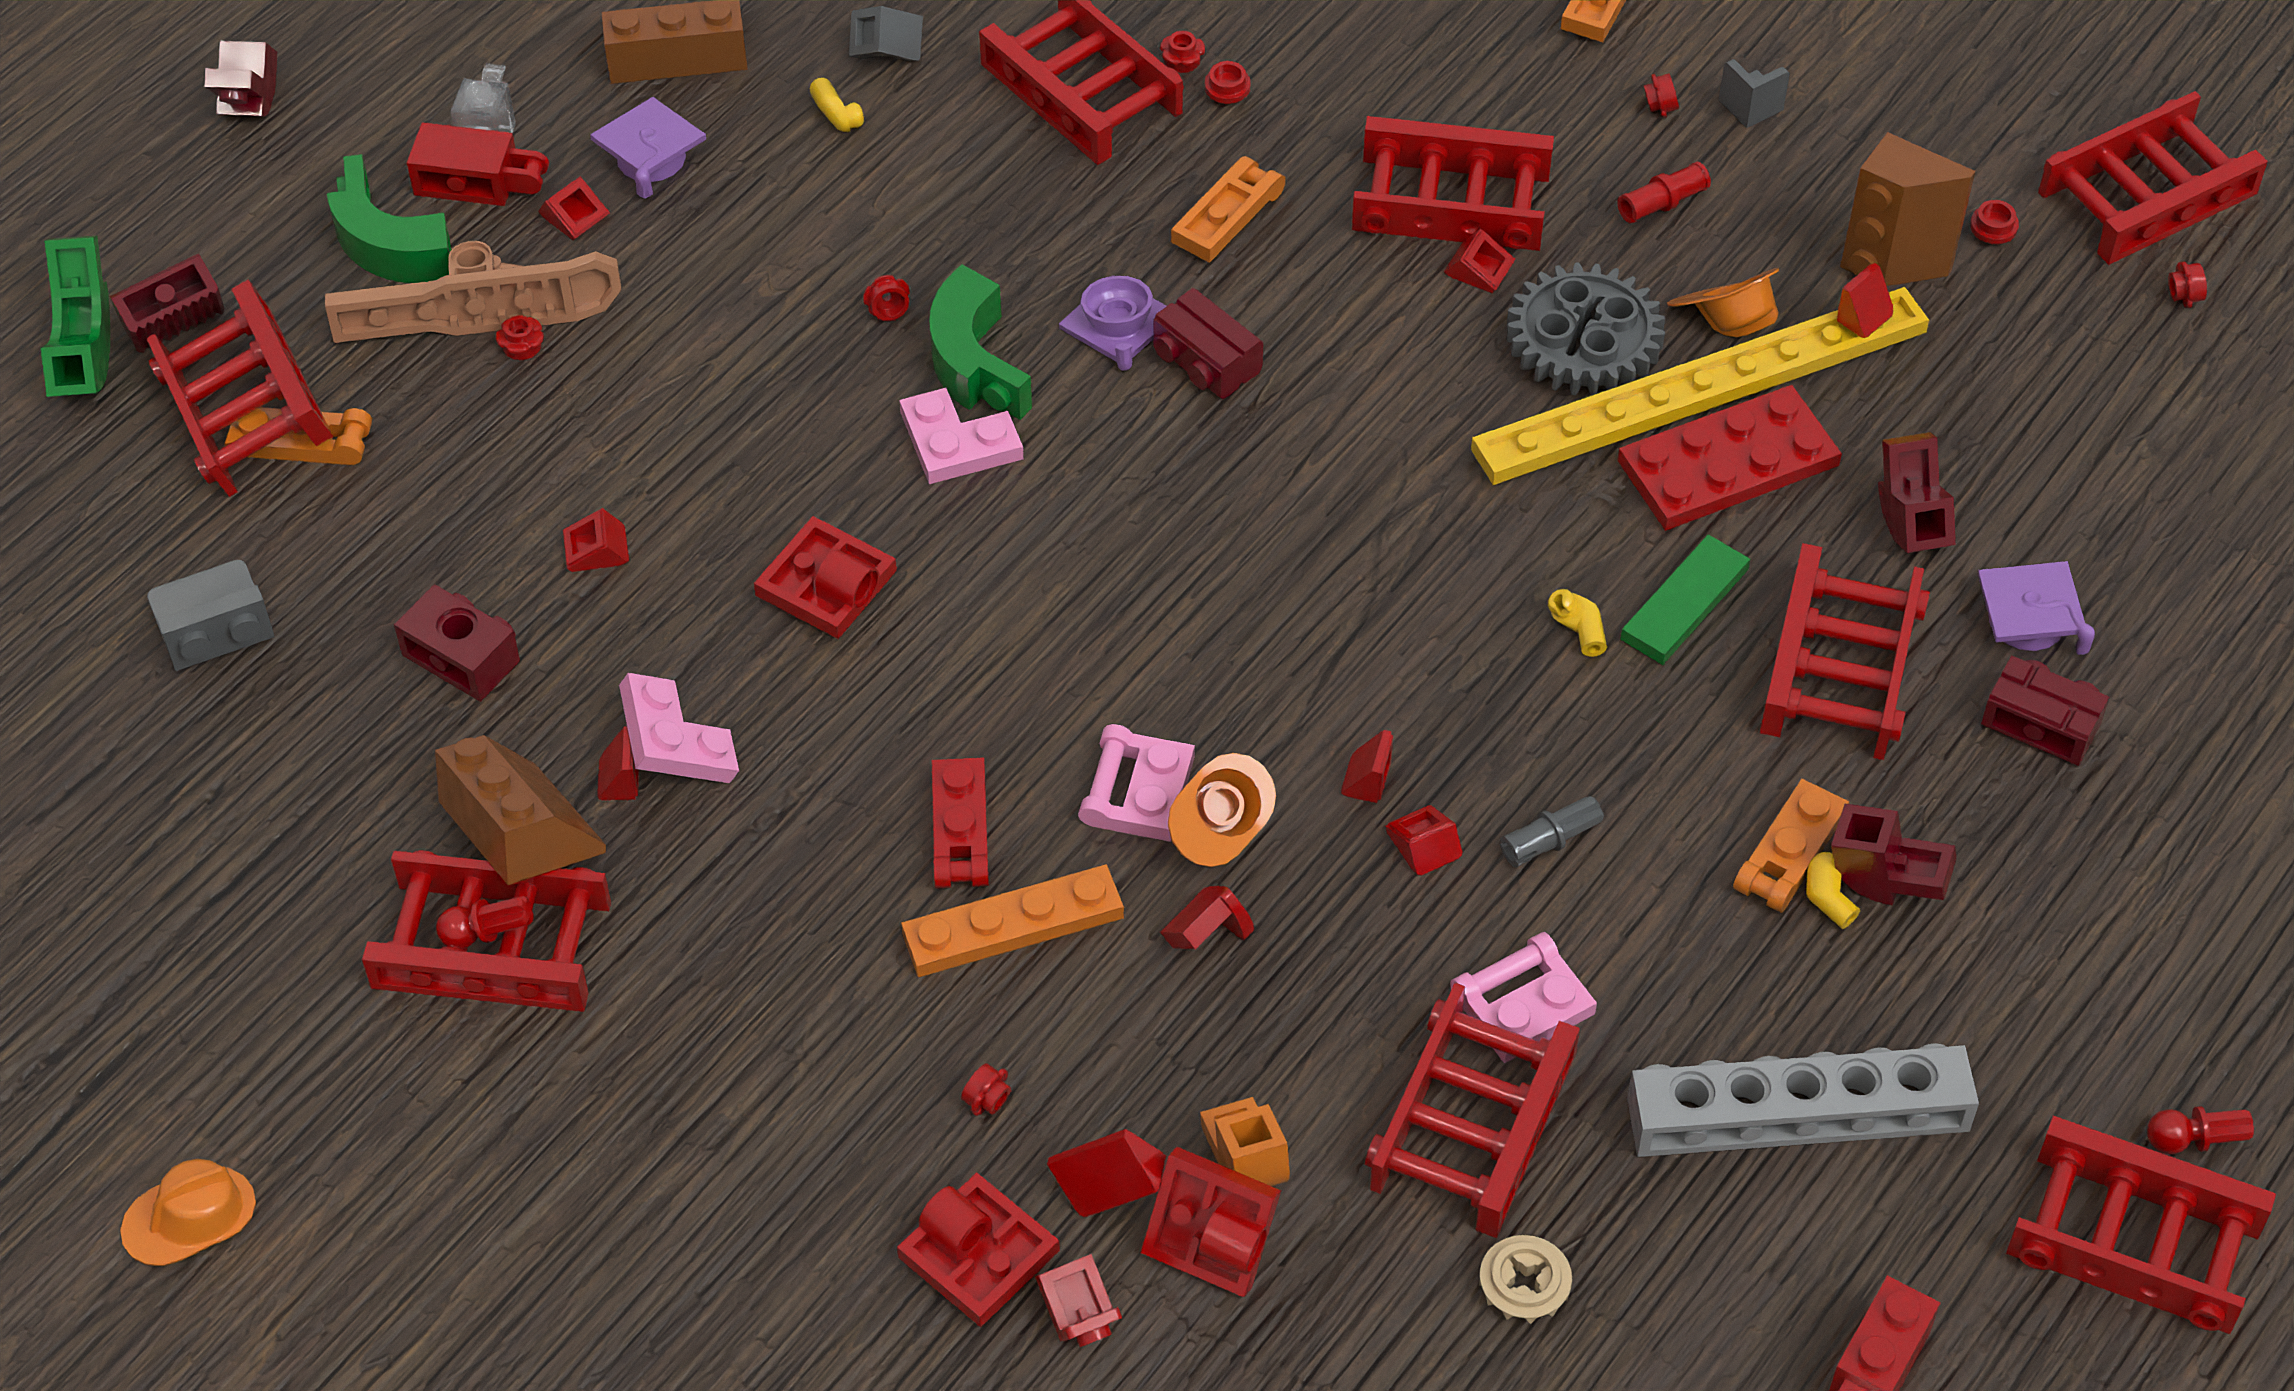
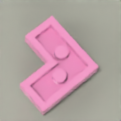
[899,388,1024,484]
[619,673,739,783]

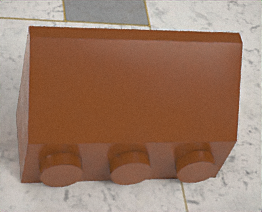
[602,0,748,84]
[1840,132,1975,286]
[435,735,606,885]

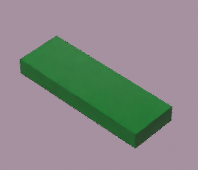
[1620,534,1750,665]

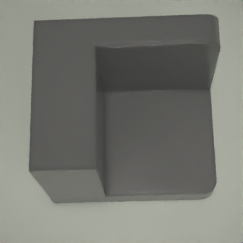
[849,6,923,62]
[1719,59,1790,128]

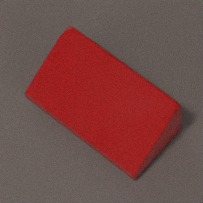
[1047,1129,1166,1217]

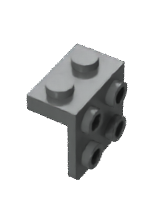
[147,560,275,671]

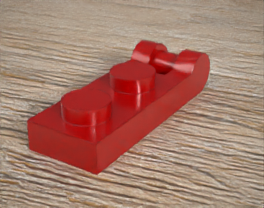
[932,758,989,888]

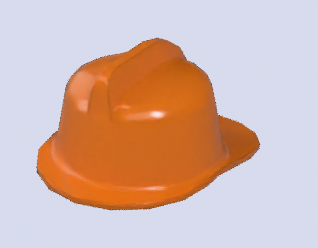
[1667,268,1779,337]
[1168,753,1276,867]
[120,1159,256,1266]

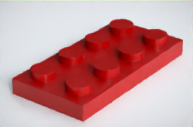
[1617,385,1842,531]

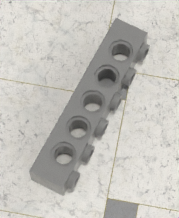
[1627,1043,1979,1157]

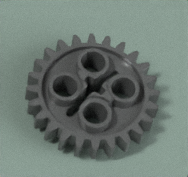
[1506,262,1665,395]

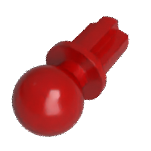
[436,896,534,949]
[2147,1106,2254,1154]

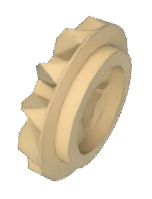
[1479,1235,1572,1324]

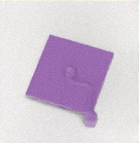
[590,97,706,198]
[1059,276,1166,371]
[1978,561,2095,655]

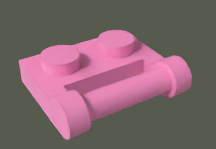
[1078,724,1195,842]
[1450,932,1597,1063]

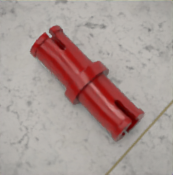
[1617,161,1711,223]

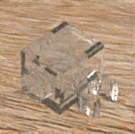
[450,63,516,133]

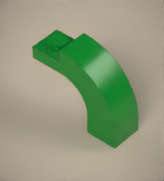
[327,154,452,283]
[41,235,110,397]
[929,264,1032,420]

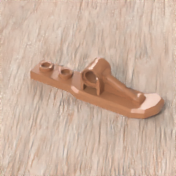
[325,241,622,343]

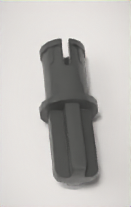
[1500,796,1604,868]

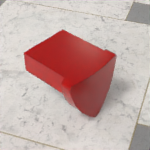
[1160,886,1255,949]

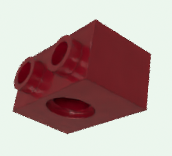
[394,584,520,702]

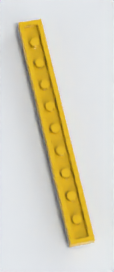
[1471,287,1929,485]

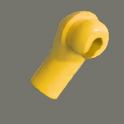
[810,78,864,132]
[1548,589,1607,657]
[1806,852,1860,929]

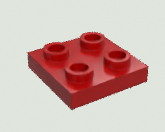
[754,516,897,639]
[1141,1147,1281,1297]
[897,1172,1060,1327]

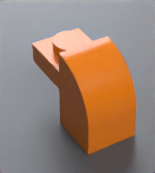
[1200,1097,1290,1186]

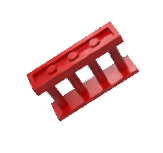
[979,0,1184,165]
[2038,91,2268,265]
[1352,116,1554,251]
[146,279,333,497]
[1760,543,1930,760]
[362,850,611,1012]
[1365,982,1580,1238]
[2006,1115,2276,1334]

